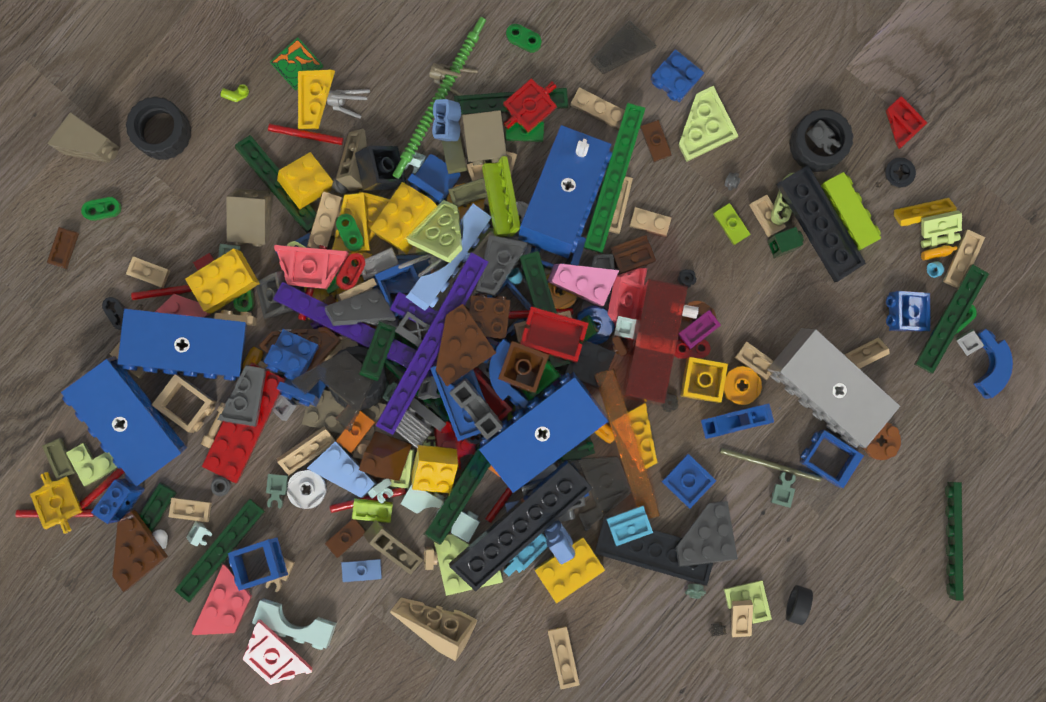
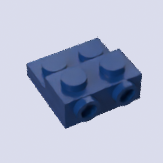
[651,49,704,103]
[886,291,931,332]
[264,329,319,381]

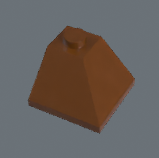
[498,341,549,393]
[359,431,412,481]

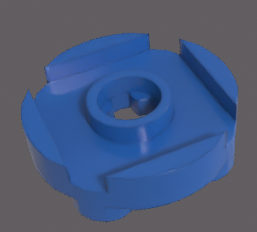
[576,306,614,344]

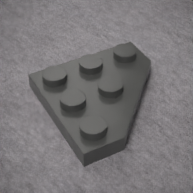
[676,501,738,567]

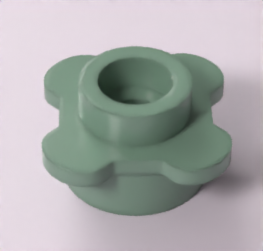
[685,584,706,599]

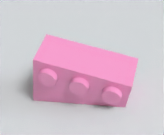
[547,264,619,306]

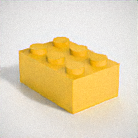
[370,182,437,254]
[185,249,260,313]
[534,536,605,604]

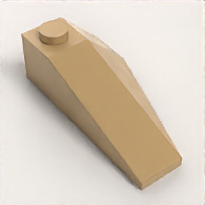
[390,598,477,661]

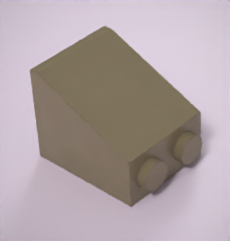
[462,110,506,166]
[47,113,120,163]
[226,188,274,246]

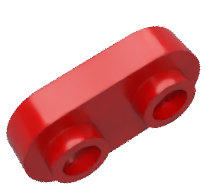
[336,253,365,290]
[672,339,711,359]

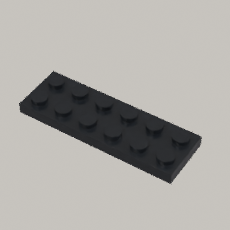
[776,165,866,283]
[594,516,713,586]

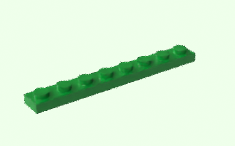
[584,103,646,254]

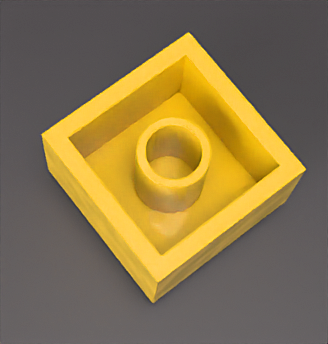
[277,152,333,209]
[680,357,728,403]
[412,445,458,493]

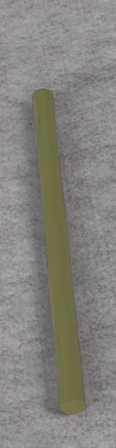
[720,448,822,482]

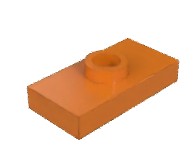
[336,410,375,453]

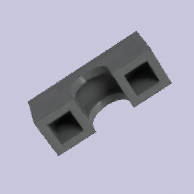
[449,378,503,440]

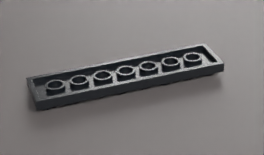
[449,460,593,592]

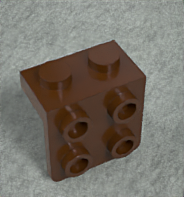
[469,294,510,339]

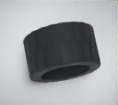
[126,96,191,160]
[789,109,854,172]
[326,346,387,410]

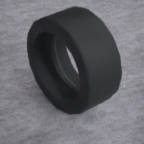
[786,585,813,625]

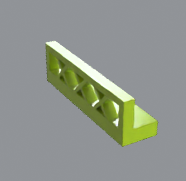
[482,156,520,237]

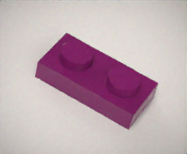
[678,310,721,349]

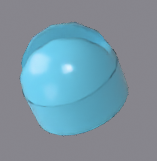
[927,261,945,278]
[507,268,523,285]

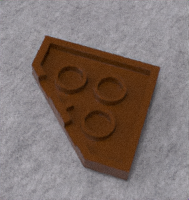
[436,304,496,386]
[259,327,341,384]
[112,510,168,592]

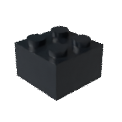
[355,146,406,190]
[565,341,615,389]

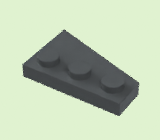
[325,288,396,326]

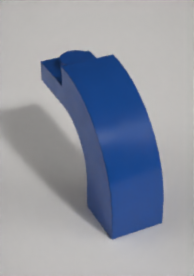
[973,329,1013,399]
[489,338,529,408]
[701,404,774,439]

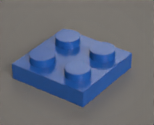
[661,454,716,509]

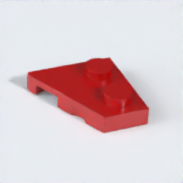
[886,96,927,149]

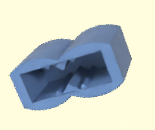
[432,99,461,141]
[544,520,575,564]

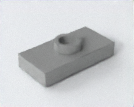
[361,247,399,281]

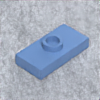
[341,559,382,582]

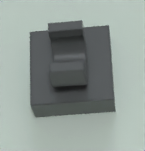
[418,376,441,400]

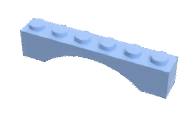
[406,204,491,311]

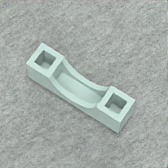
[401,485,480,542]
[252,598,337,650]

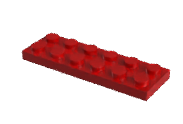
[202,362,286,483]

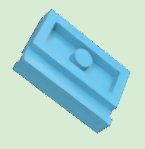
[606,505,653,546]

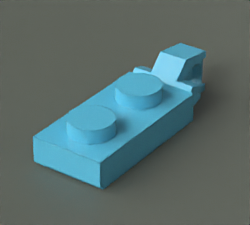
[503,533,548,576]

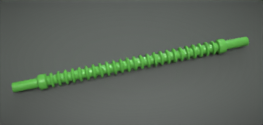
[393,17,486,178]

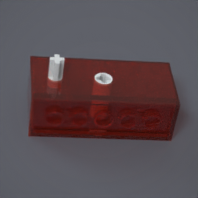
[621,279,699,405]

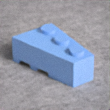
[307,441,378,497]

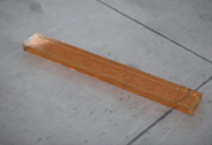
[595,368,660,519]

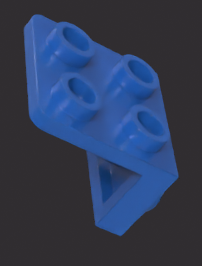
[408,154,461,204]
[277,366,327,407]

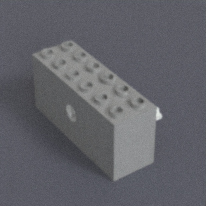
[767,328,900,448]

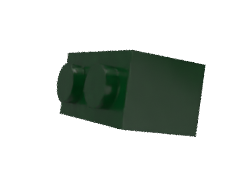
[767,227,804,259]

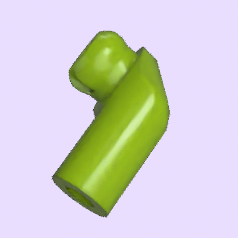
[221,84,249,102]

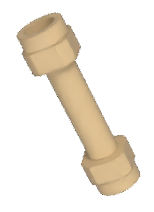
[201,402,226,448]

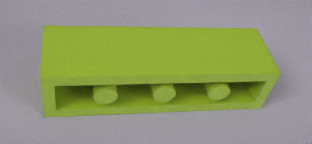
[821,172,881,251]

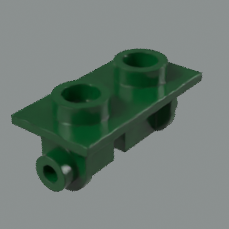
[557,436,595,465]

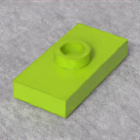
[713,203,751,246]
[352,498,393,523]

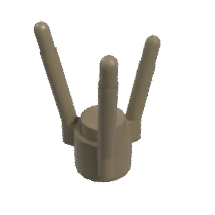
[429,63,478,96]

